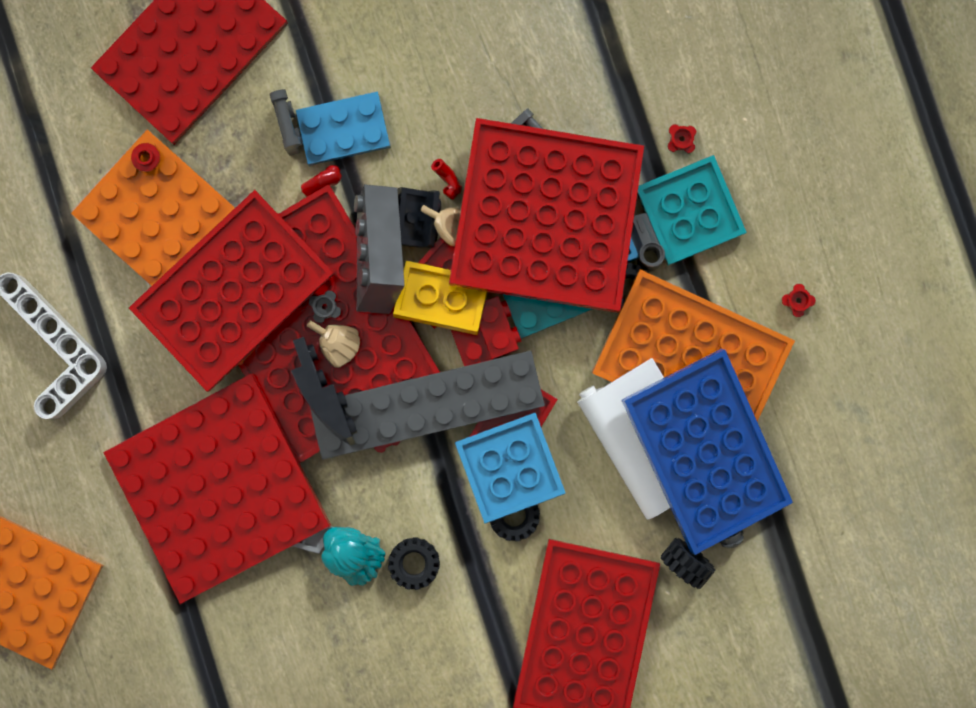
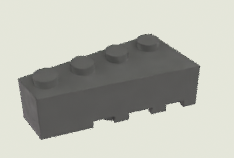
[354,184,405,314]

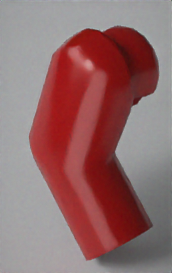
[431,159,462,200]
[301,165,342,196]

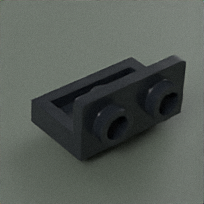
[397,187,441,249]

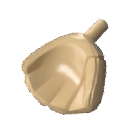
[421,205,461,246]
[307,320,360,368]

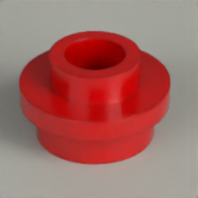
[131,143,160,172]

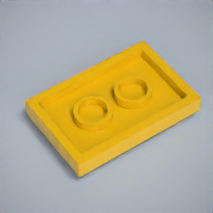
[393,261,487,335]

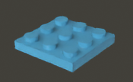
[455,413,566,524]

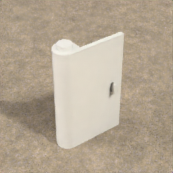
[577,358,670,519]

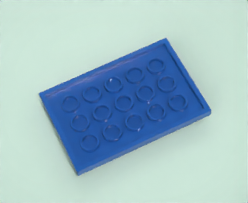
[621,349,793,555]

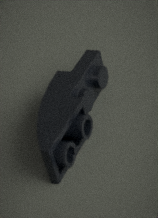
[291,337,358,446]

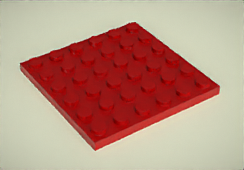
[449,118,644,313]
[103,373,331,604]

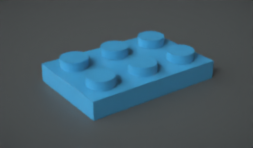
[296,91,391,166]

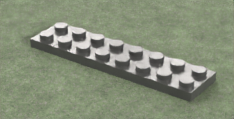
[310,351,545,460]

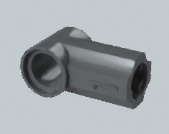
[631,213,665,272]

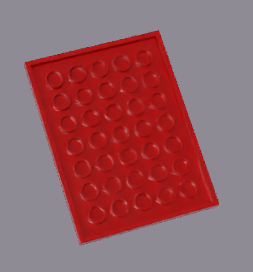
[238,184,440,463]

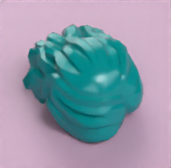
[321,527,386,586]

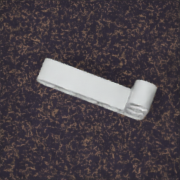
[0,272,107,419]

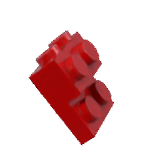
[450,296,522,366]

